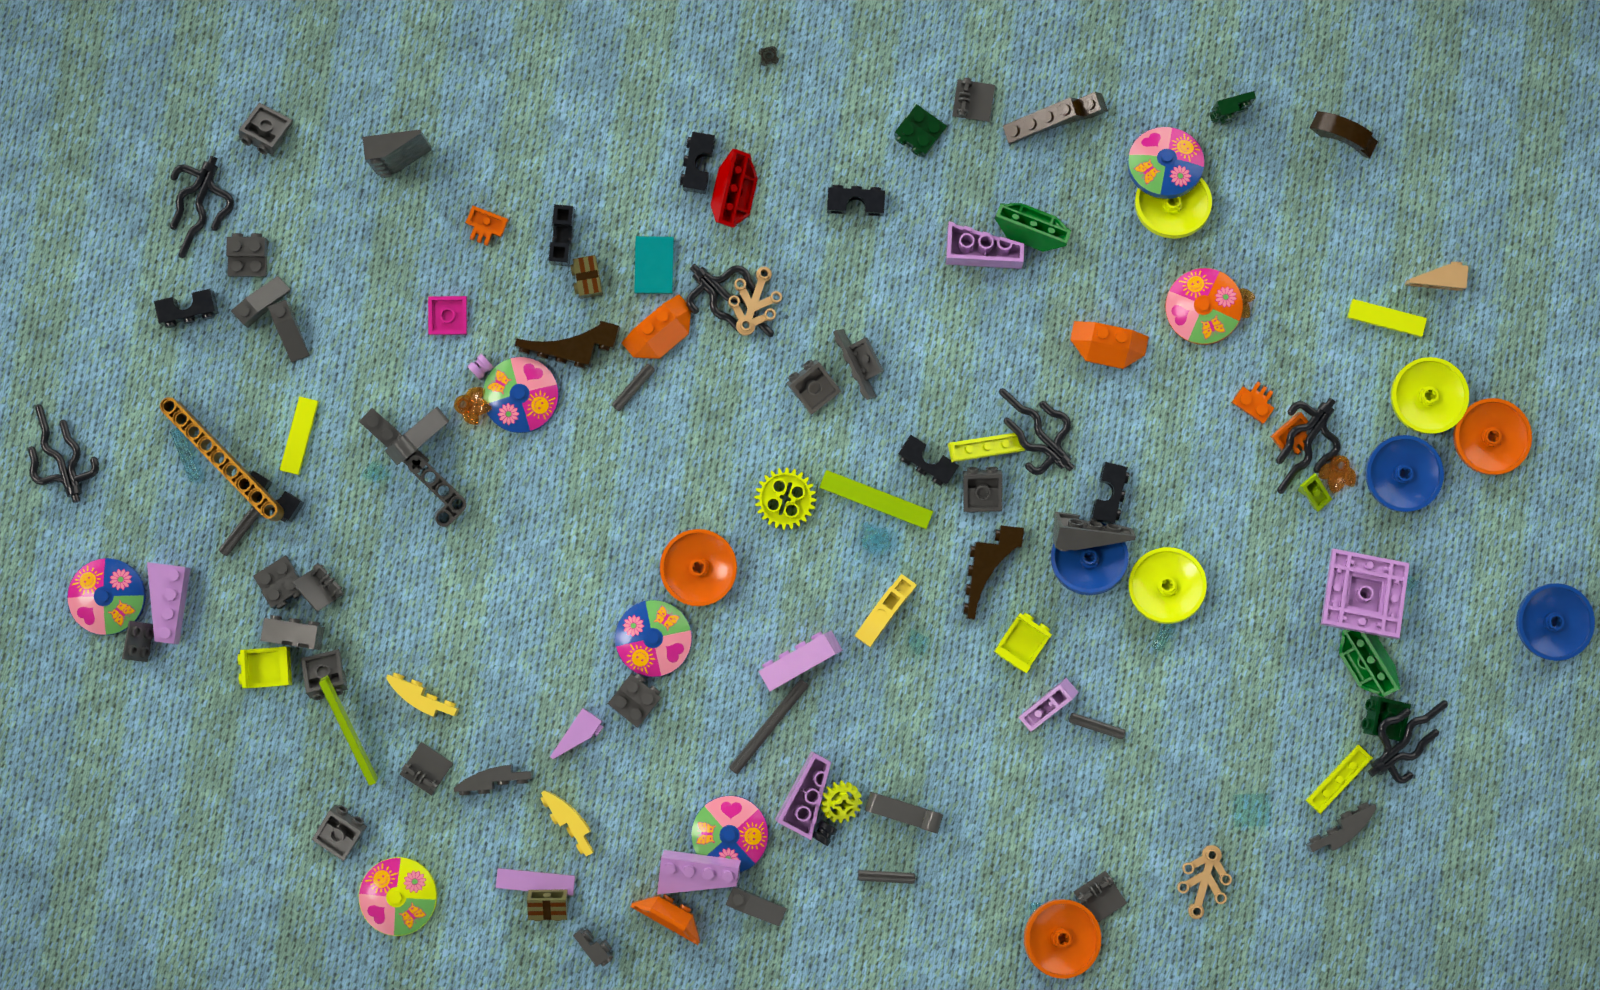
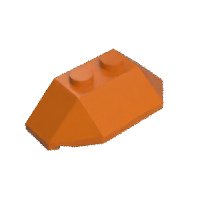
[621,294,691,359]
[1070,321,1149,369]
[630,894,701,945]

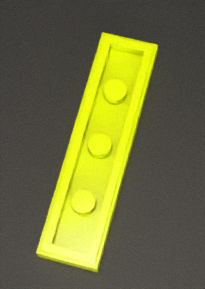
[1347,299,1427,337]
[280,396,319,475]
[948,433,1025,463]
[1305,745,1373,814]

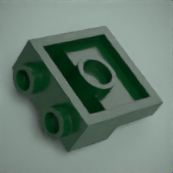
[1210,91,1256,125]
[894,104,947,157]
[1361,695,1411,741]

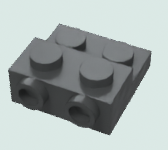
[239,103,292,155]
[226,233,268,277]
[786,359,841,415]
[963,467,1002,512]
[253,555,302,609]
[301,649,348,700]
[607,673,662,728]
[312,805,367,861]
[573,927,614,967]

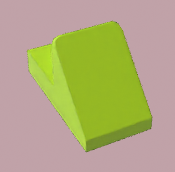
[1298,473,1332,512]

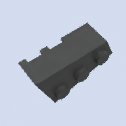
[260,615,325,650]

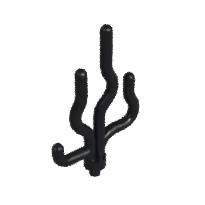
[170,156,234,258]
[686,264,774,337]
[999,388,1075,475]
[1276,398,1341,494]
[28,404,99,503]
[1368,700,1448,784]

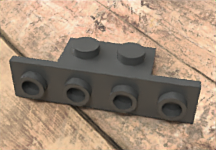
[833,329,884,400]

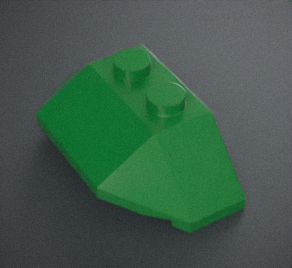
[994,203,1071,252]
[1339,629,1400,697]

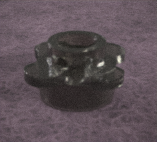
[758,46,779,66]

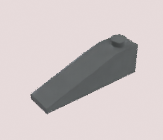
[1053,512,1136,551]

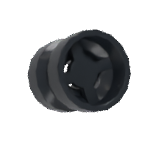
[812,820,838,846]

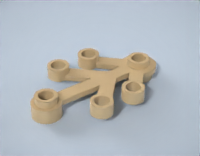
[728,267,782,336]
[1177,845,1232,919]

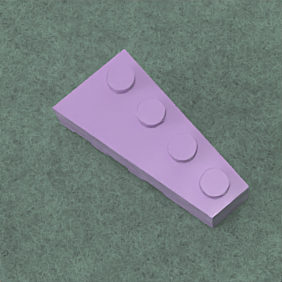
[946,221,1024,269]
[147,562,191,644]
[758,630,843,691]
[657,850,741,894]

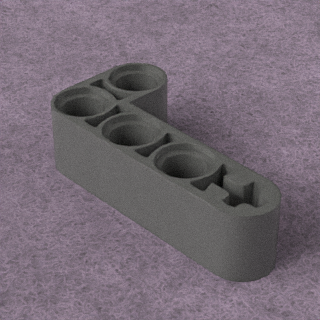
[385,406,449,465]
[407,454,467,527]
[865,792,943,834]

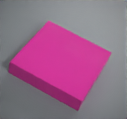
[428,296,467,335]

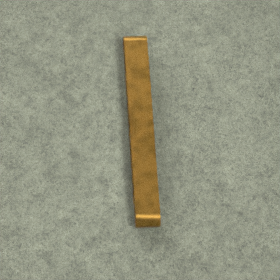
[160,397,284,522]

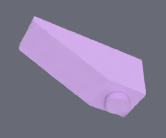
[1019,678,1079,732]
[550,708,603,759]

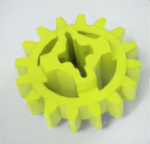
[821,780,862,823]

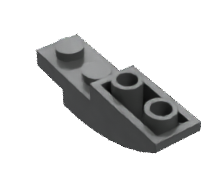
[359,408,429,470]
[454,764,533,795]
[1306,802,1377,852]

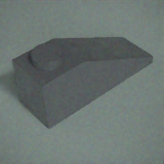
[231,276,291,328]
[268,300,310,362]
[725,886,787,926]

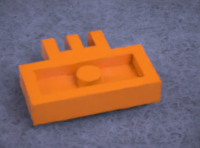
[465,205,509,246]
[1231,381,1274,424]
[1270,412,1308,455]

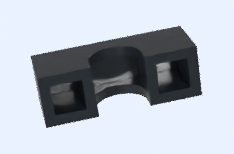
[680,132,715,194]
[827,185,885,216]
[549,204,575,267]
[154,289,219,328]
[898,435,959,487]
[1090,462,1130,524]
[244,471,304,522]

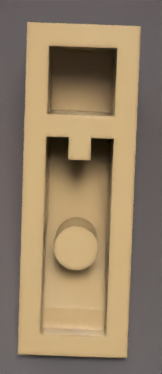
[1405,262,1468,291]

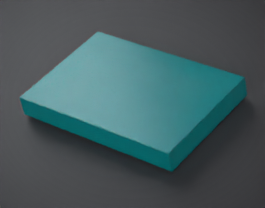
[634,236,674,294]

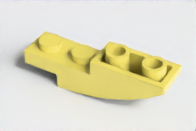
[855,574,917,647]
[386,672,459,717]
[540,790,594,856]

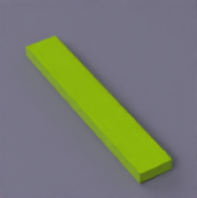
[819,470,933,529]
[319,675,378,786]

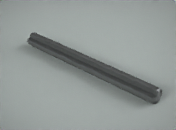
[729,679,809,774]

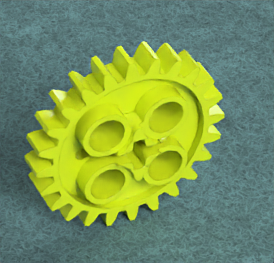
[754,467,817,530]

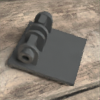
[952,78,995,122]
[292,563,344,612]
[122,621,154,662]
[400,742,453,796]
[1073,870,1127,922]

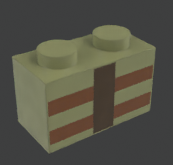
[570,255,603,299]
[527,889,568,921]

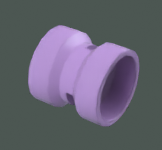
[467,354,494,380]

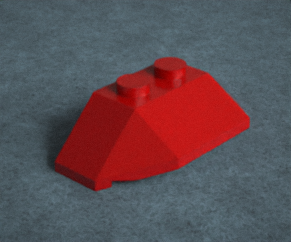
[710,149,758,228]

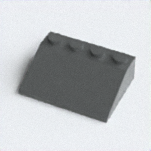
[362,130,432,178]

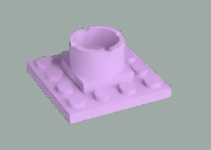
[1321,549,1410,640]

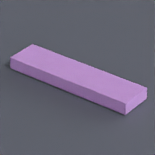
[496,868,575,896]

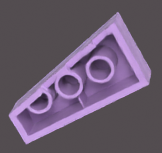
[775,751,831,840]

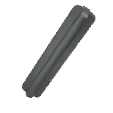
[612,364,655,411]
[219,507,260,556]
[1069,713,1125,739]
[858,870,915,884]

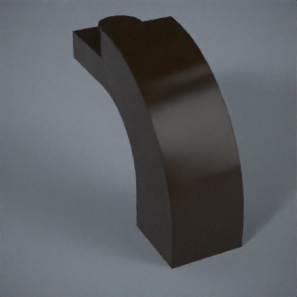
[1310,111,1378,158]

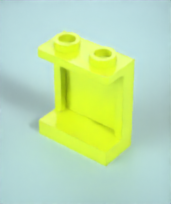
[993,613,1052,673]
[238,646,292,688]

